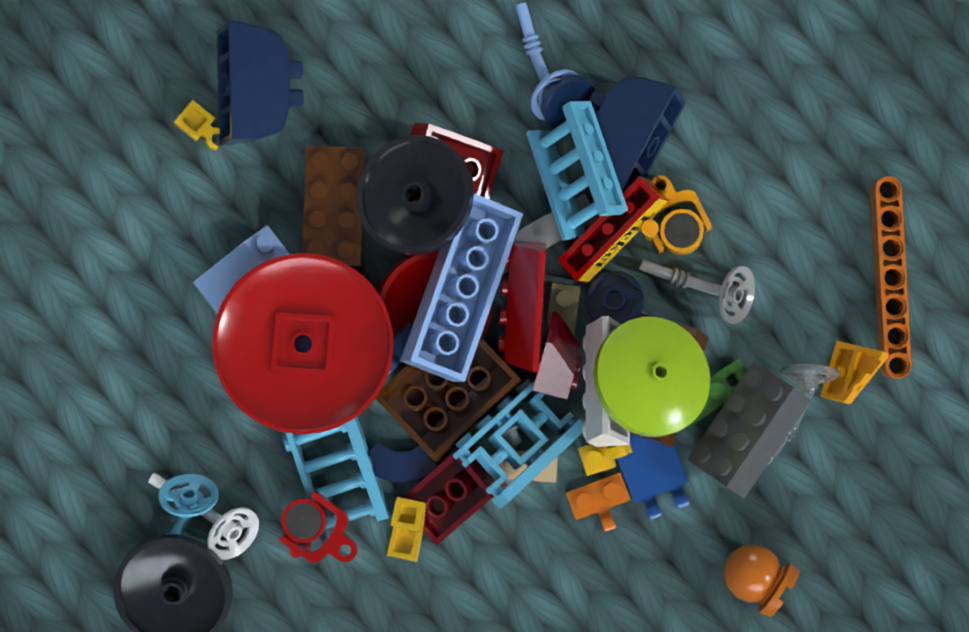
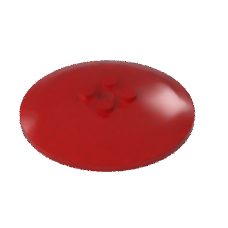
[212,253,394,434]

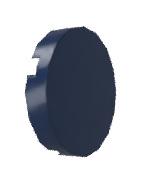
[540,75,595,129]
[586,271,645,324]

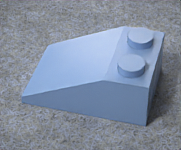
[193,225,289,314]

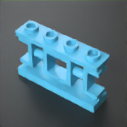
[452,379,583,509]

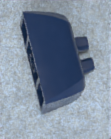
[217,20,304,146]
[589,76,685,193]

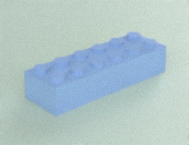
[400,193,523,382]

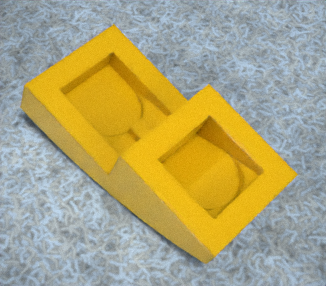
[387,497,426,562]

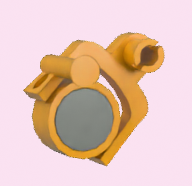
[641,175,712,255]

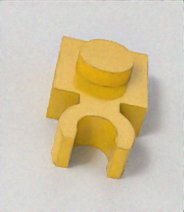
[173,100,220,151]

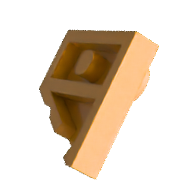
[820,341,889,405]

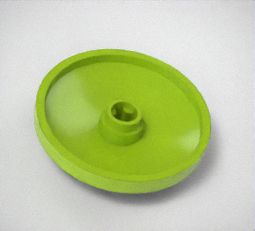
[593,317,710,437]

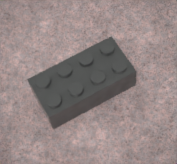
[687,362,811,498]

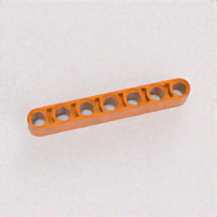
[870,176,912,379]

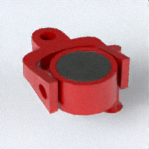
[279,490,358,563]

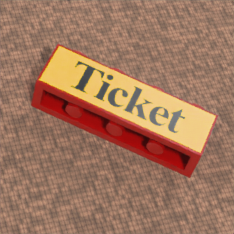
[558,176,669,283]

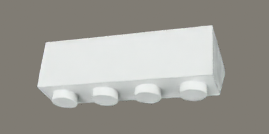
[582,316,630,447]

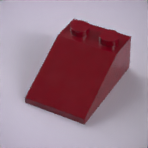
[403,445,508,546]

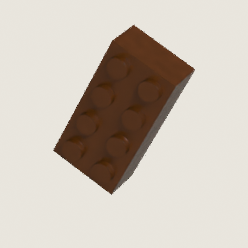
[302,146,367,268]

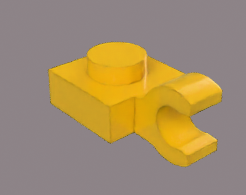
[578,444,633,476]

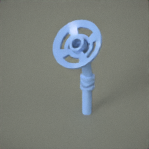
[515,2,578,120]

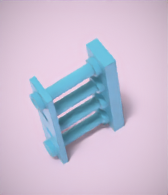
[526,101,628,240]
[282,416,391,540]

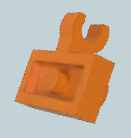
[566,473,631,532]

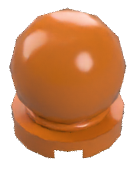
[723,544,800,618]

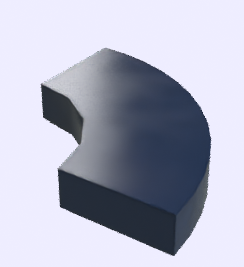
[367,442,438,482]

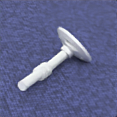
[148,473,259,560]

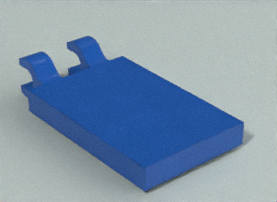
[616,434,689,519]

